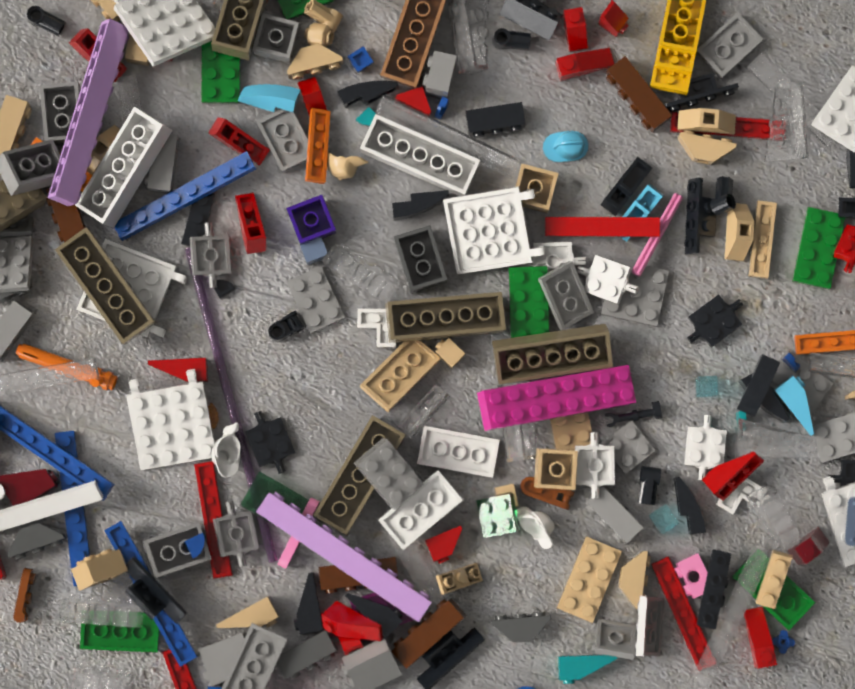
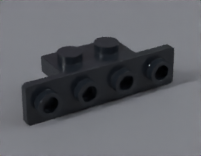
[664,73,739,112]
[684,177,716,255]
[697,549,731,630]
[125,557,187,624]
[417,628,485,689]

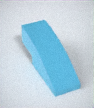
[238,84,301,112]
[621,184,664,242]

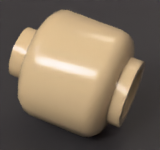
[304,22,334,48]

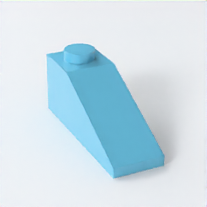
[774,375,814,436]

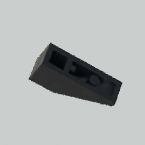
[294,572,324,634]
[345,593,403,638]

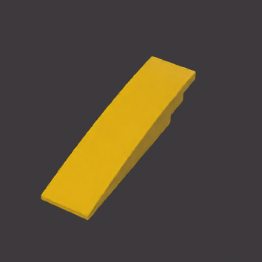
[650,0,706,95]

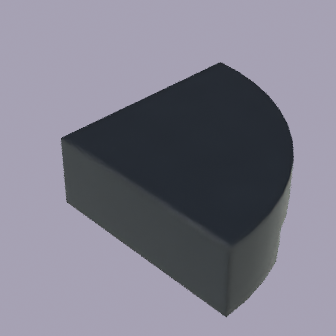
[214,280,236,299]

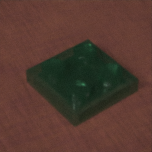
[476,493,520,538]

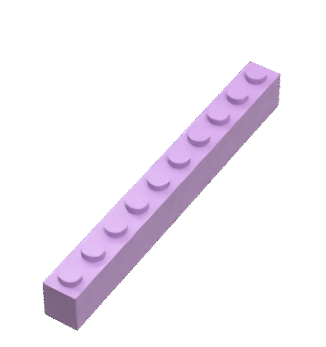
[48,19,129,206]
[256,492,432,622]

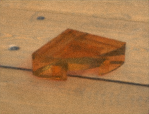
[208,403,219,430]

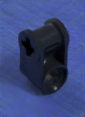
[268,311,306,342]

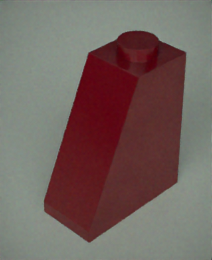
[0,469,58,506]
[787,527,830,565]

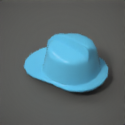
[543,131,588,162]

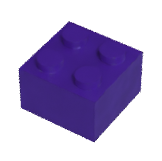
[286,195,336,245]

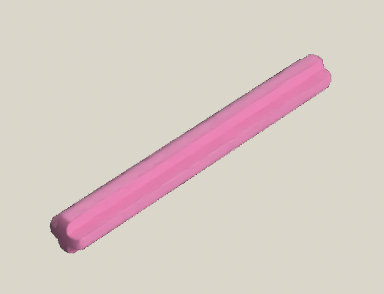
[632,193,683,277]

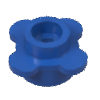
[772,630,795,654]

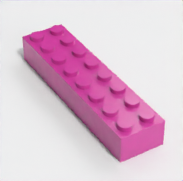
[477,365,636,431]

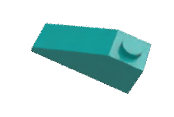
[558,655,617,684]

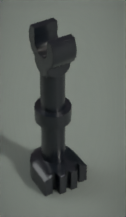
[605,401,662,427]

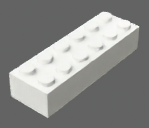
[75,107,173,228]
[360,114,480,196]

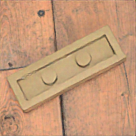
[756,550,792,609]

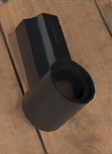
[27,6,66,36]
[492,28,531,51]
[710,176,736,215]
[638,466,661,505]

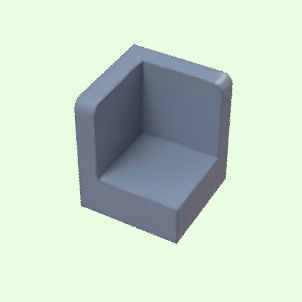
[300,237,329,265]

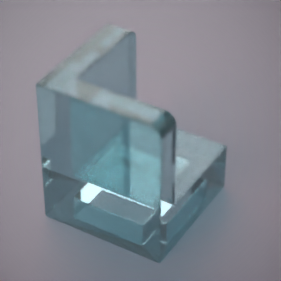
[695,376,718,398]
[649,504,679,535]

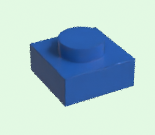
[348,46,374,73]

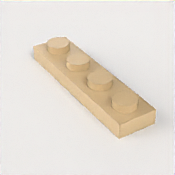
[748,201,777,279]

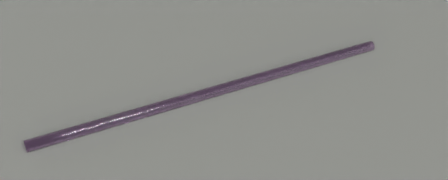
[184,247,278,563]

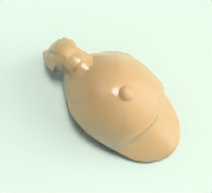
[327,150,368,181]

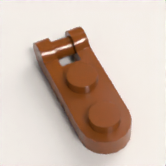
[520,477,575,510]
[13,568,36,623]

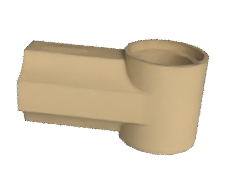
[304,0,343,33]

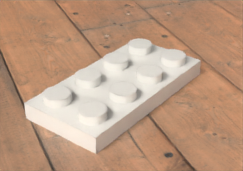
[417,426,500,478]
[378,471,463,550]

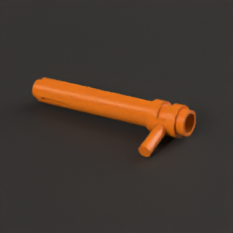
[16,343,118,391]

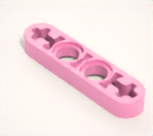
[277,497,320,569]

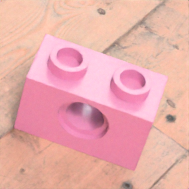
[674,553,707,599]

